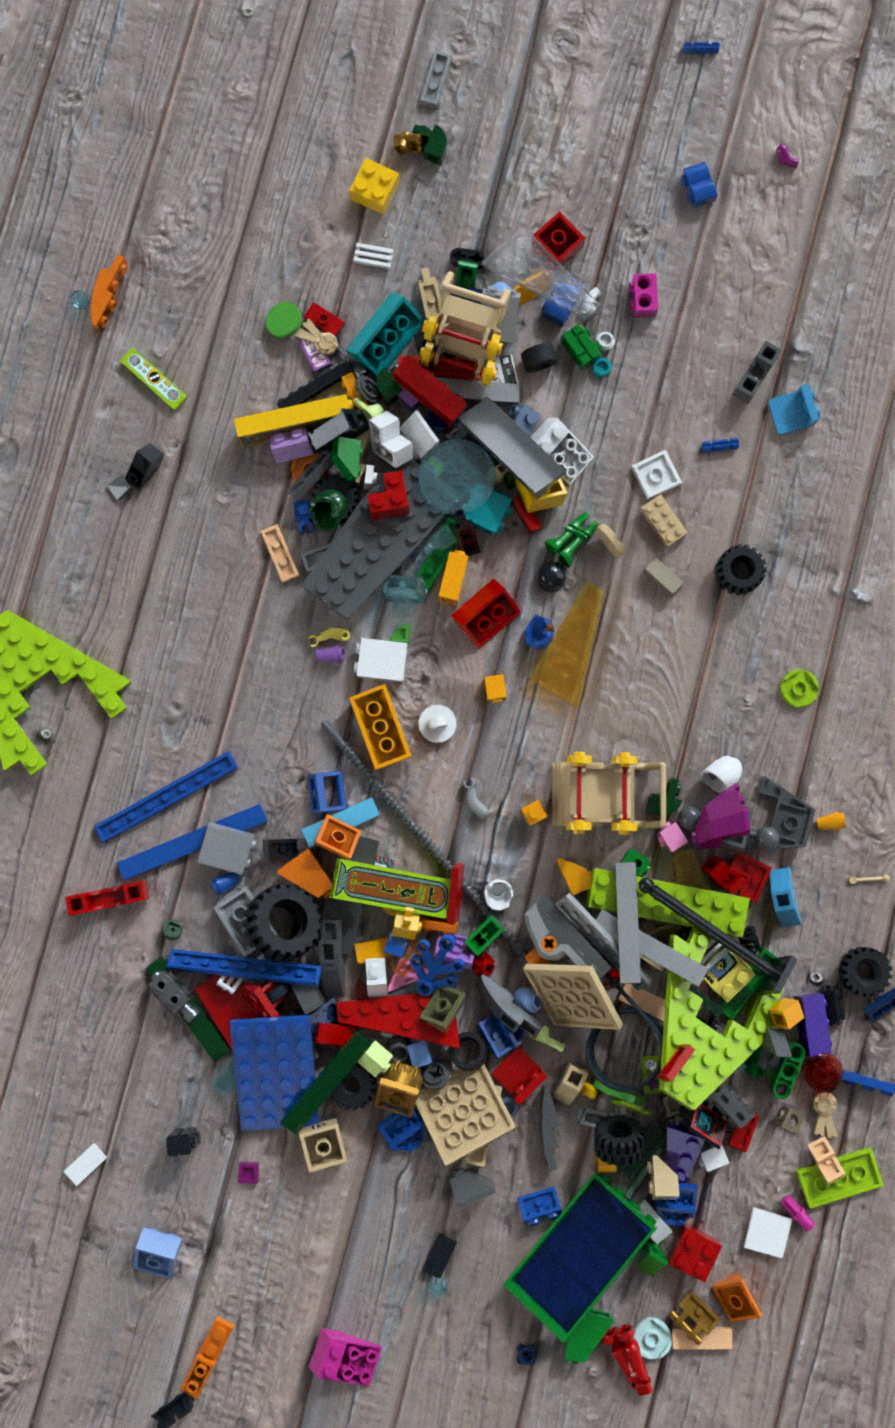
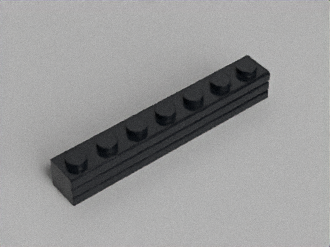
[277,360,353,409]

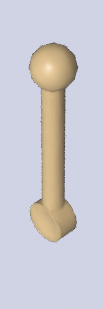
[849,875,890,884]

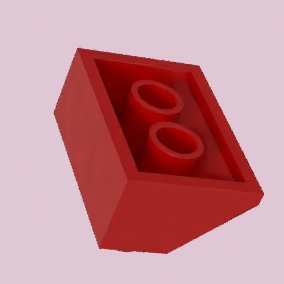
[451,579,521,649]

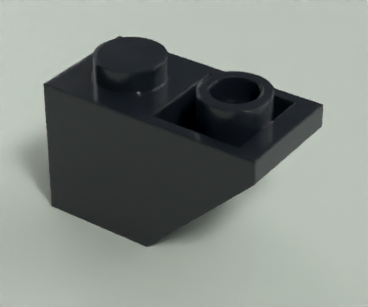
[125,443,165,489]

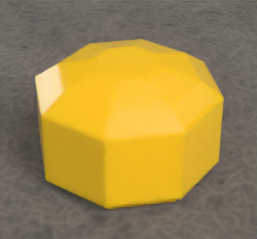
[580,1082,598,1099]

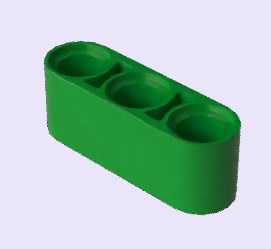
[769,1042,805,1099]

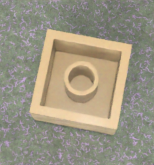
[299,1118,348,1173]

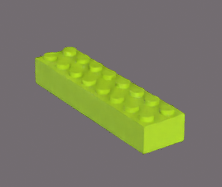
[585,868,750,937]

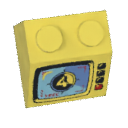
[703,946,756,1003]

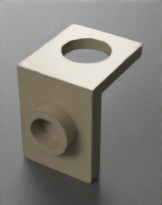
[775,1105,805,1133]

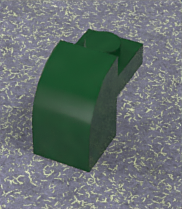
[412,124,447,166]
[377,364,402,407]
[646,778,682,816]

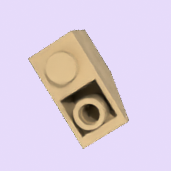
[551,1061,588,1106]
[647,1155,679,1200]

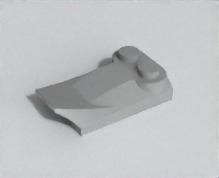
[214,884,278,957]

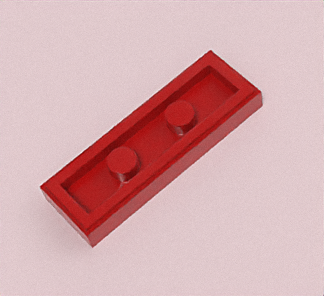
[447,863,465,925]

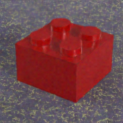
[531,211,585,271]
[666,1223,722,1283]

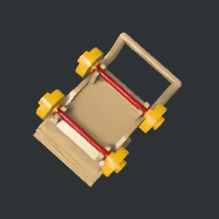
[419,271,511,387]
[552,752,666,835]

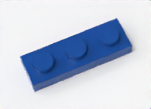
[838,1068,895,1097]

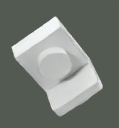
[363,465,382,490]

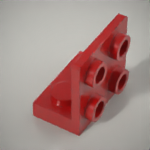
[492,1046,547,1105]

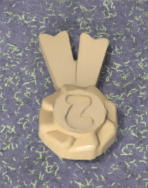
[294,319,338,356]
[812,1091,838,1138]

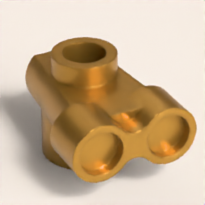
[393,131,424,155]

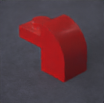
[701,855,747,895]

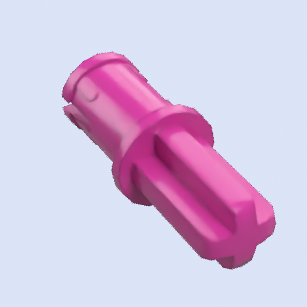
[781,1195,815,1232]

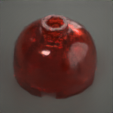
[802,1053,844,1093]

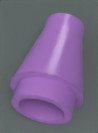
[316,645,345,664]

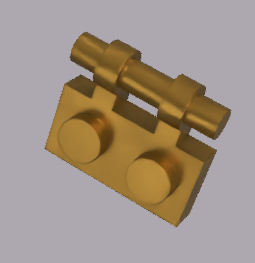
[668,1290,721,1346]

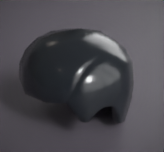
[538,561,566,593]

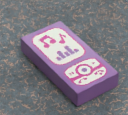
[298,338,332,373]

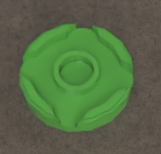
[266,301,302,339]

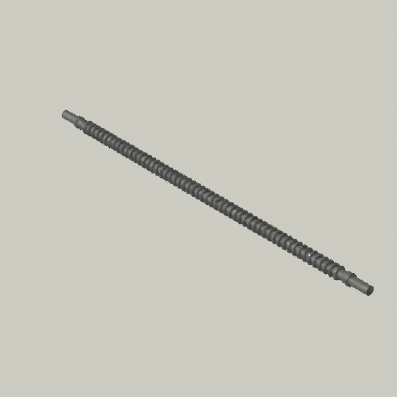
[321,720,529,964]

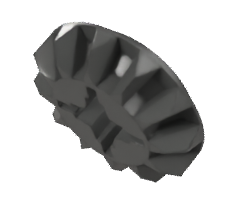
[354,375,380,404]
[421,1060,452,1090]

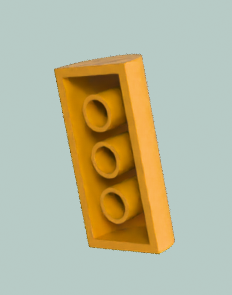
[349,684,412,770]

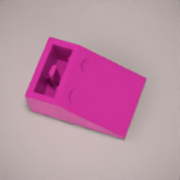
[309,1328,382,1386]

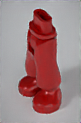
[601,1324,653,1396]

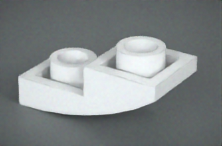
[630,1199,672,1244]

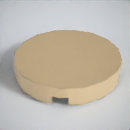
[596,524,625,558]

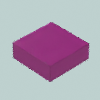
[238,1162,260,1184]

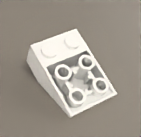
[531,417,594,485]

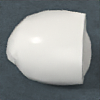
[700,756,742,793]

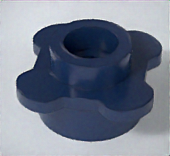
[516,1343,536,1365]

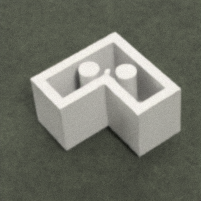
[369,411,413,468]

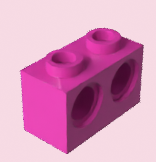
[629,273,658,317]

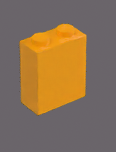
[439,550,468,607]

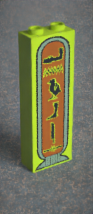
[329,858,451,919]

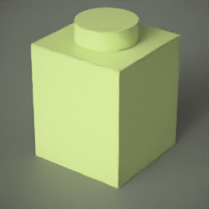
[358,1040,393,1077]

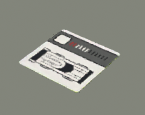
[484,354,519,384]

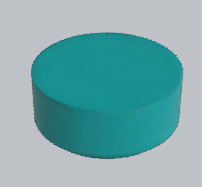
[592,358,612,378]

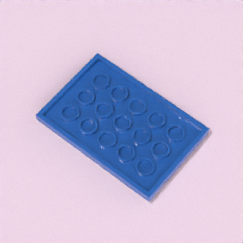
[230,1015,320,1131]

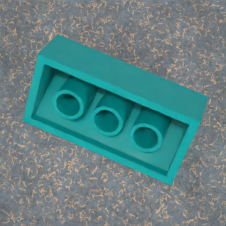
[345,292,425,377]

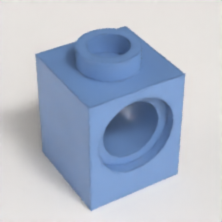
[407,1039,433,1067]

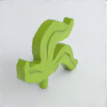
[610,1099,652,1117]

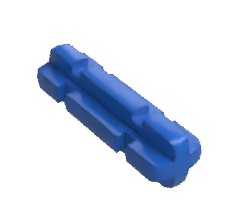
[683,41,720,54]
[701,438,739,453]

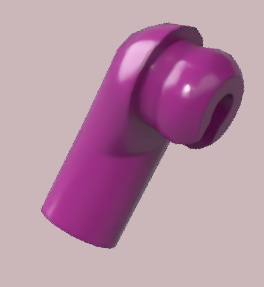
[776,144,799,168]

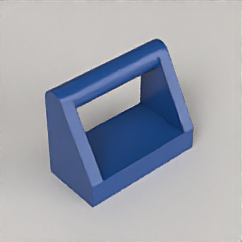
[308,771,347,814]

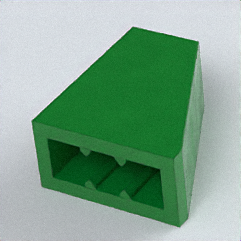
[563,1304,614,1364]

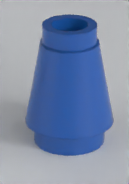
[211,872,241,896]

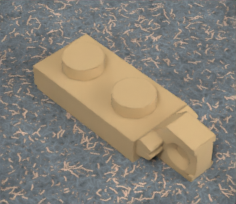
[419,268,442,320]

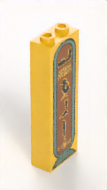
[234,394,354,447]

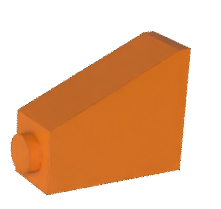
[277,848,332,900]

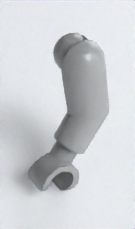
[463,778,489,819]

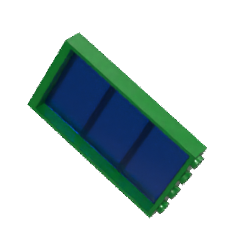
[503,1172,658,1343]

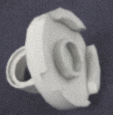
[418,705,456,743]

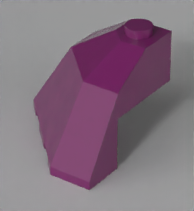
[691,783,751,849]

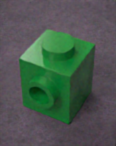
[620,848,651,877]

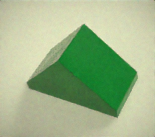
[456,260,479,289]
[464,915,505,956]

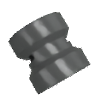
[387,1035,408,1062]

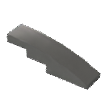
[541,1084,560,1171]

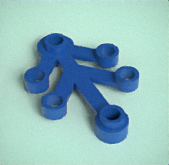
[410,934,465,996]

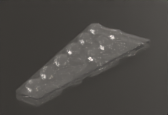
[481,226,601,320]

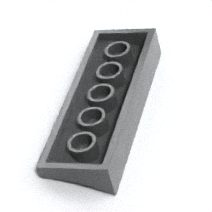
[457,396,566,499]
[314,836,380,955]

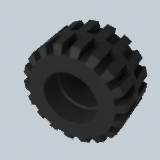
[715,544,767,595]
[594,1114,645,1167]

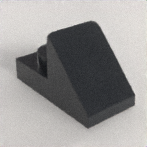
[263,839,298,860]

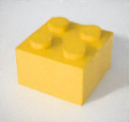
[349,158,400,215]

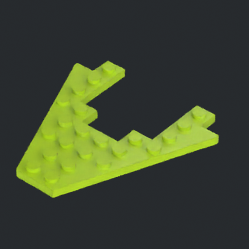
[0,610,131,776]
[659,927,784,1110]

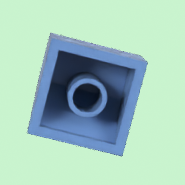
[133,1227,182,1279]

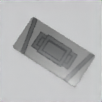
[577,1107,613,1127]

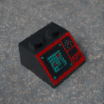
[678,1098,728,1150]

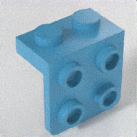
[768,384,820,435]

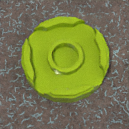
[780,669,819,708]

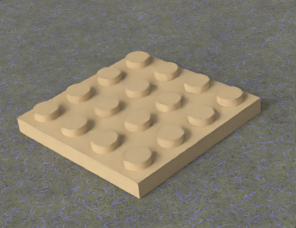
[523,964,623,1030]
[416,1059,517,1167]

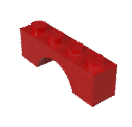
[65,880,150,916]

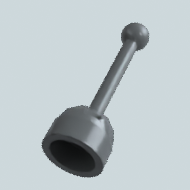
[336,344,369,380]

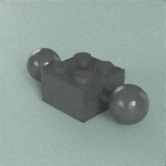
[678,806,780,854]

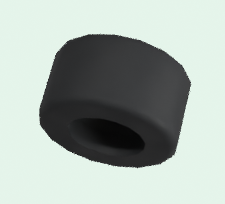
[521,343,557,373]

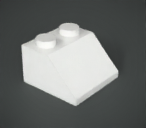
[400,410,440,463]

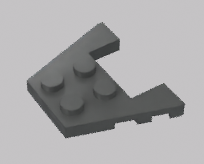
[745,776,816,849]

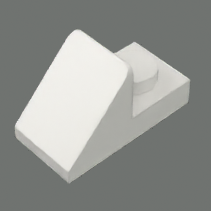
[365,957,388,998]

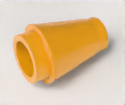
[816,811,846,830]

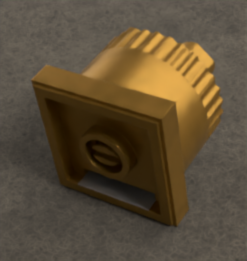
[374,1061,423,1118]

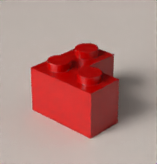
[367,470,410,521]

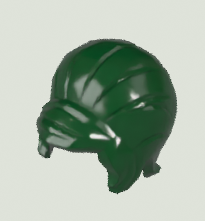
[309,489,348,531]

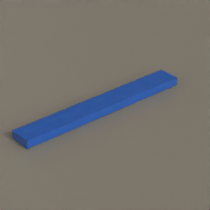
[94,751,238,843]
[117,804,268,880]
[166,949,322,987]

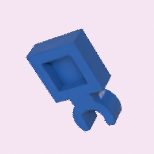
[293,500,314,534]

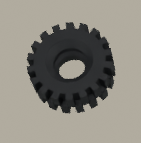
[311,475,359,525]
[839,947,892,997]
[330,1062,377,1111]

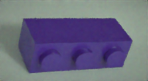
[794,993,832,1057]

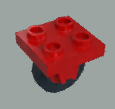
[240,981,291,1018]

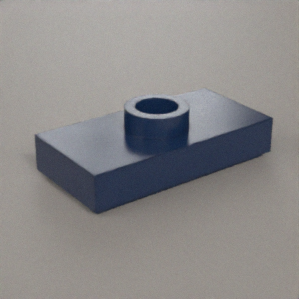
[864,988,895,1024]
[309,997,338,1036]

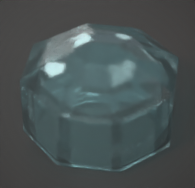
[70,290,90,310]
[428,1277,447,1298]

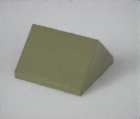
[419,986,466,1034]

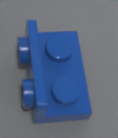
[517,1186,562,1226]

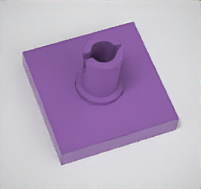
[433,931,475,970]

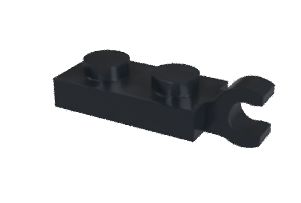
[453,509,480,556]

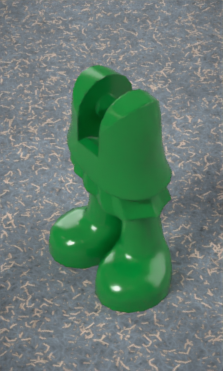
[544,512,599,568]

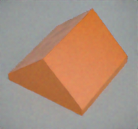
[314,814,361,860]
[712,1271,762,1323]

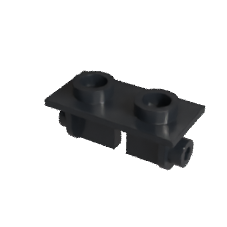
[738,926,762,953]
[821,983,845,1026]
[151,1392,195,1428]

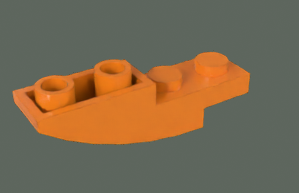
[91,254,128,332]
[180,1316,235,1399]

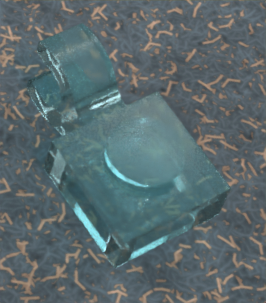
[423,526,458,556]

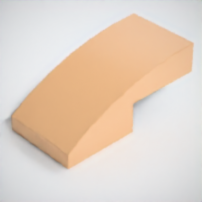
[807,1136,846,1185]

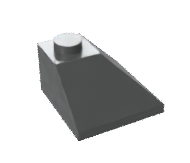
[449,1168,495,1207]

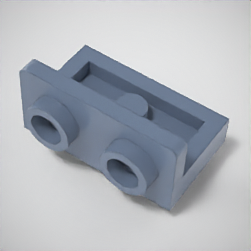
[509,403,541,436]

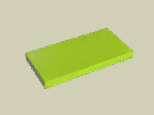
[795,1146,884,1210]

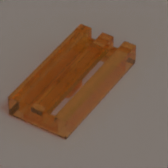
[388,937,426,978]

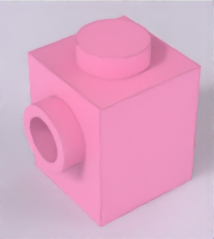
[657,821,688,852]

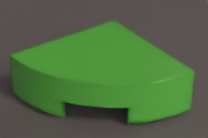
[390,624,410,644]

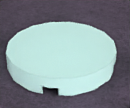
[633,1317,672,1360]

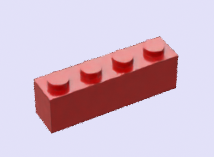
[391,355,467,426]

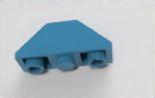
[770,867,802,928]

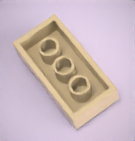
[640,494,688,548]

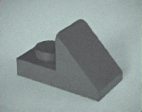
[757,1029,792,1069]

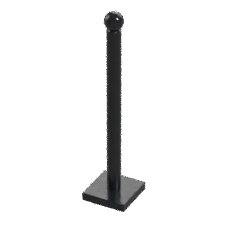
[638,877,797,995]

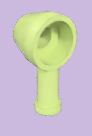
[353,397,384,421]
[529,1025,565,1052]

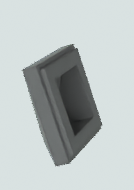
[107,475,133,501]

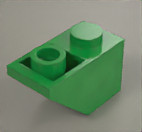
[332,437,363,482]
[634,1241,668,1277]

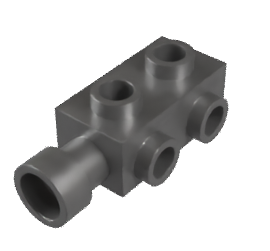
[148,970,200,1023]

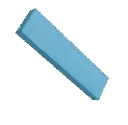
[301,797,380,848]

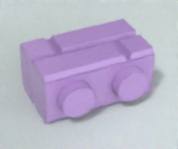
[270,428,313,463]

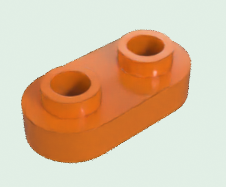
[420,915,459,935]

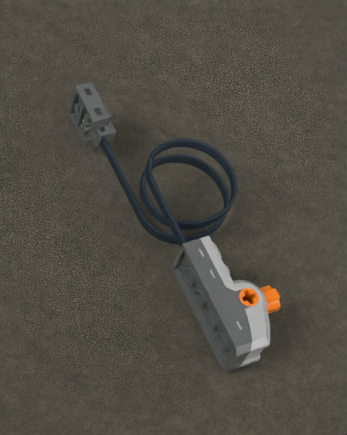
[524,894,756,1129]

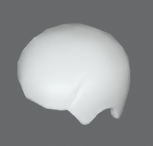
[484,879,513,911]

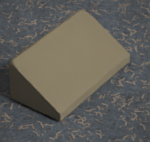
[643,557,684,596]

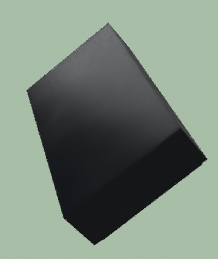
[422,1232,457,1279]

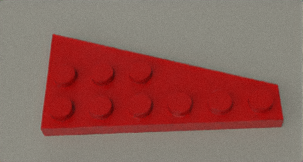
[336,992,460,1050]

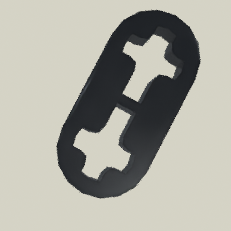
[450,248,485,270]

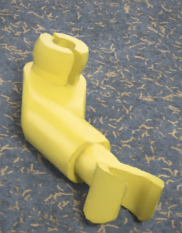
[308,627,350,647]

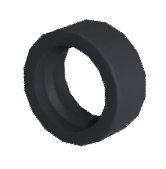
[449,1032,487,1072]

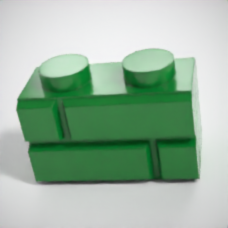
[560,323,602,371]

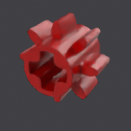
[471,952,495,977]

